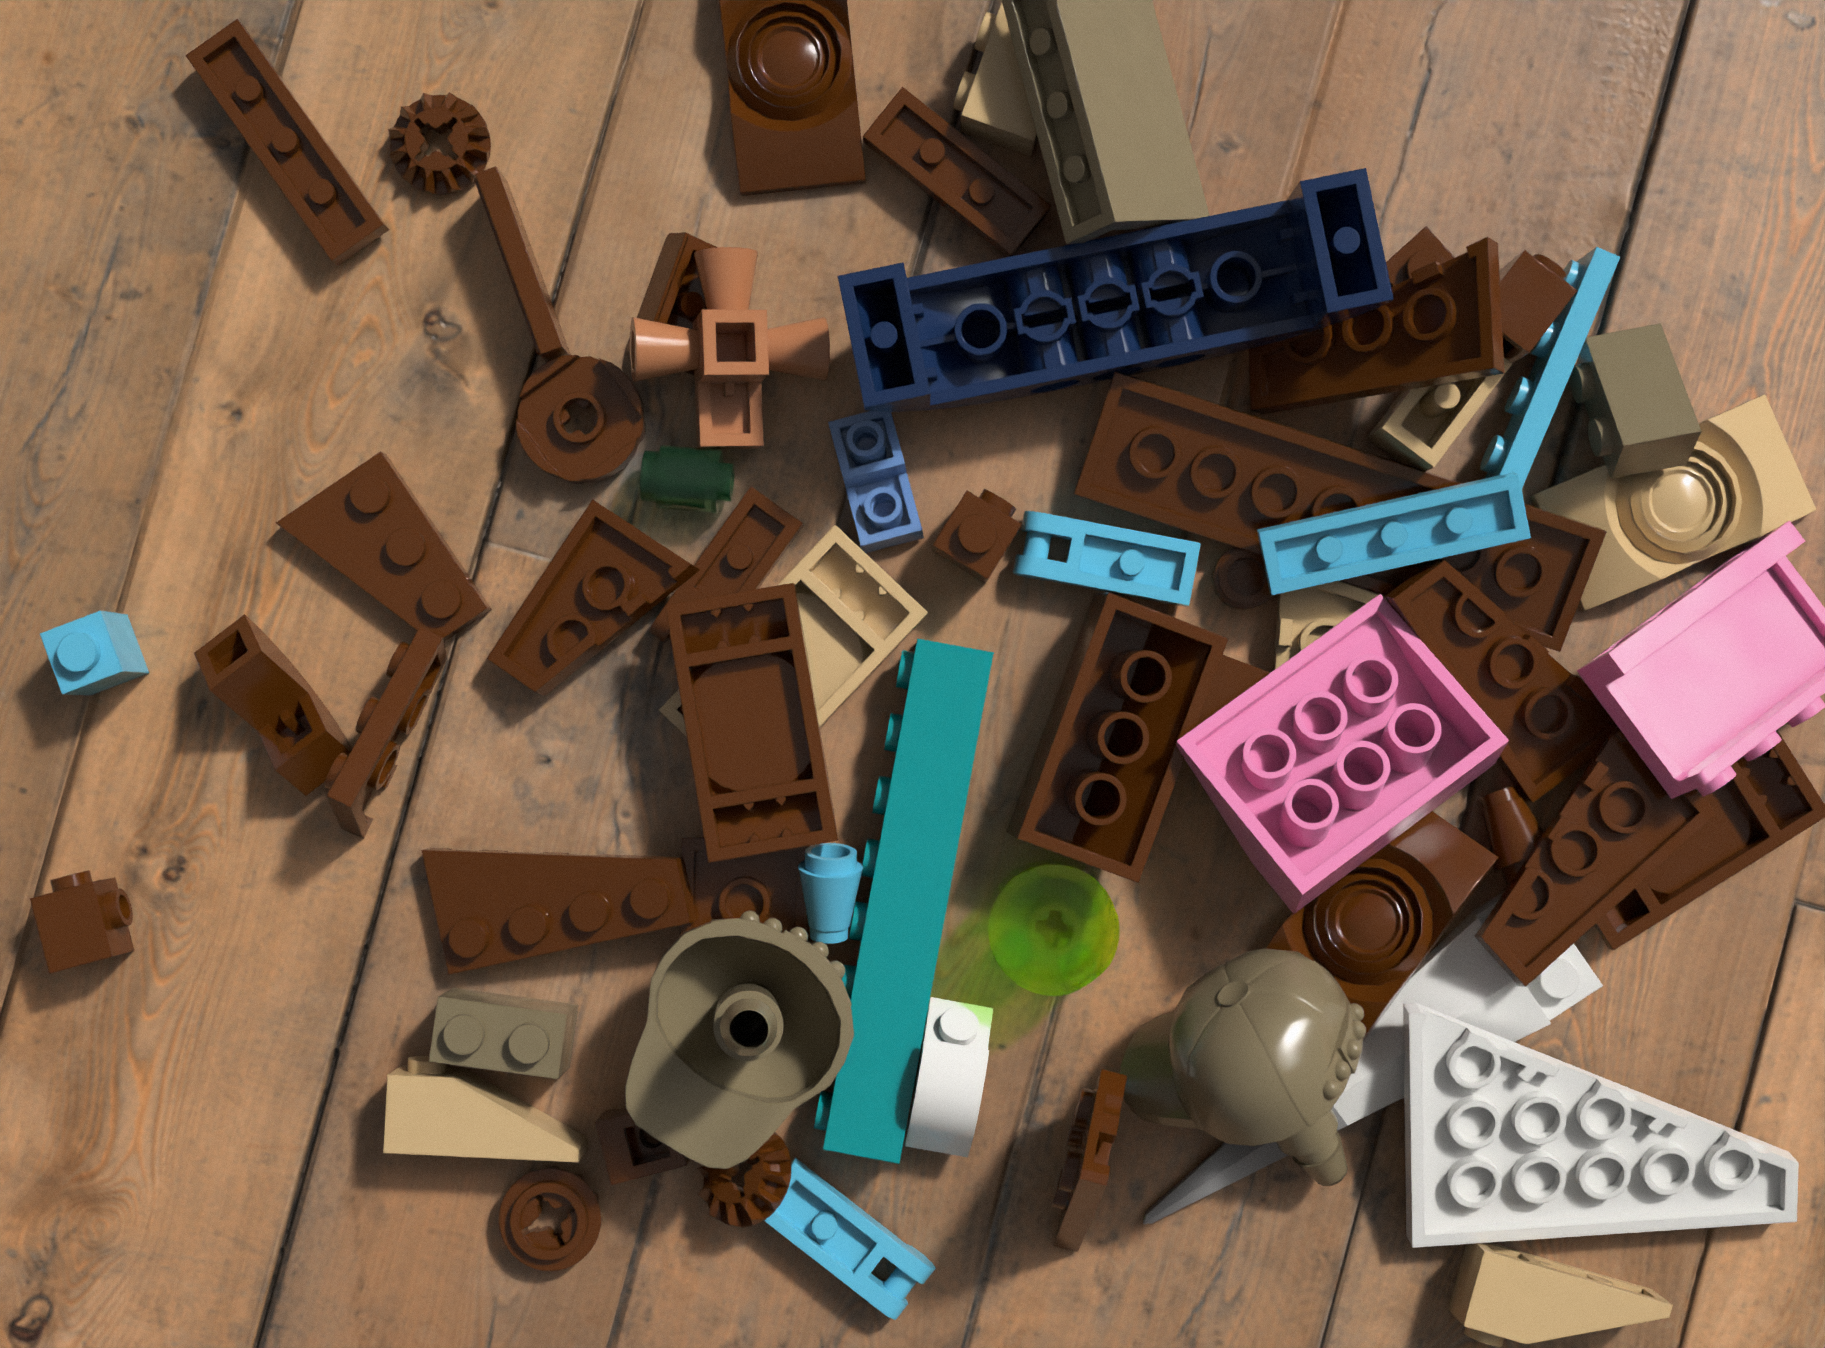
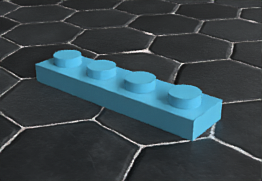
[1480,247,1620,489]
[1257,472,1531,595]

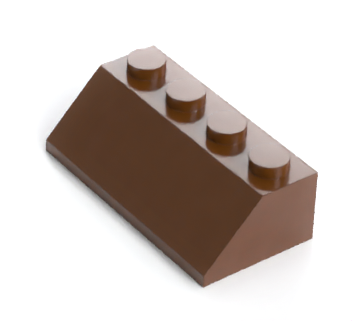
[1006,592,1229,883]

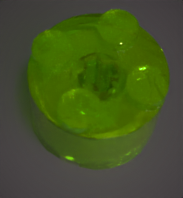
[986,860,1120,996]

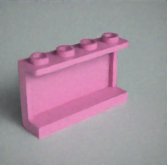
[1577,521,1825,799]

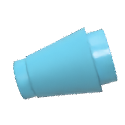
[798,843,863,944]

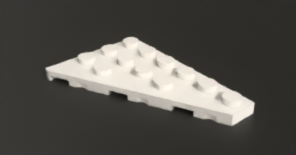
[1403,1003,1799,1248]

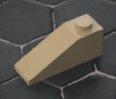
[383,1056,588,1162]
[1448,1243,1673,1347]

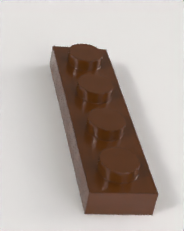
[185,19,389,266]

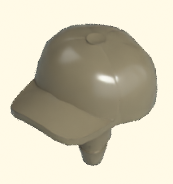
[625,910,854,1169]
[1120,949,1366,1186]

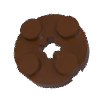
[516,355,646,484]

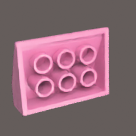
[1176,594,1509,914]

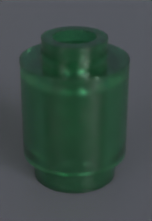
[640,445,735,513]

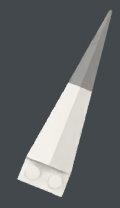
[1143,891,1603,1224]

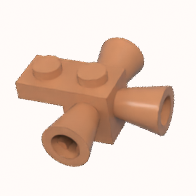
[630,247,830,449]

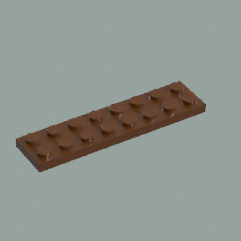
[1074,371,1607,652]

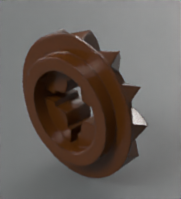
[388,92,491,195]
[697,1132,791,1228]
[499,1166,603,1271]

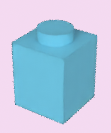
[40,611,149,696]

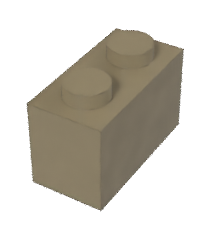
[1569,323,1701,479]
[429,988,579,1079]

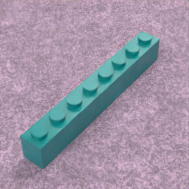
[814,638,994,1164]

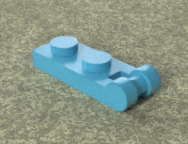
[1013,511,1201,607]
[764,1157,936,1320]

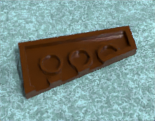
[1249,237,1505,415]
[1384,559,1616,803]
[1474,725,1718,987]
[421,848,697,974]

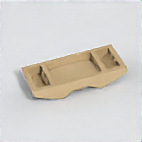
[1530,395,1816,611]
[659,525,928,737]

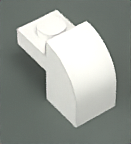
[905,997,993,1158]

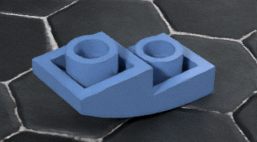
[828,411,924,553]

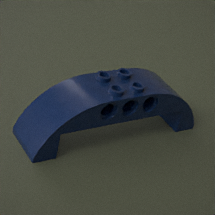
[837,168,1394,412]

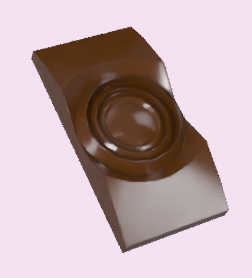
[719,0,866,196]
[665,583,838,863]
[1594,730,1825,950]
[1266,811,1499,1042]

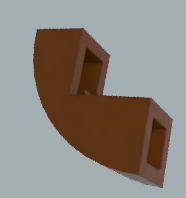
[194,614,352,796]

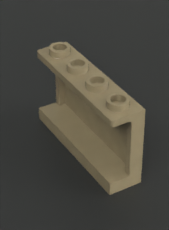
[1002,0,1210,244]

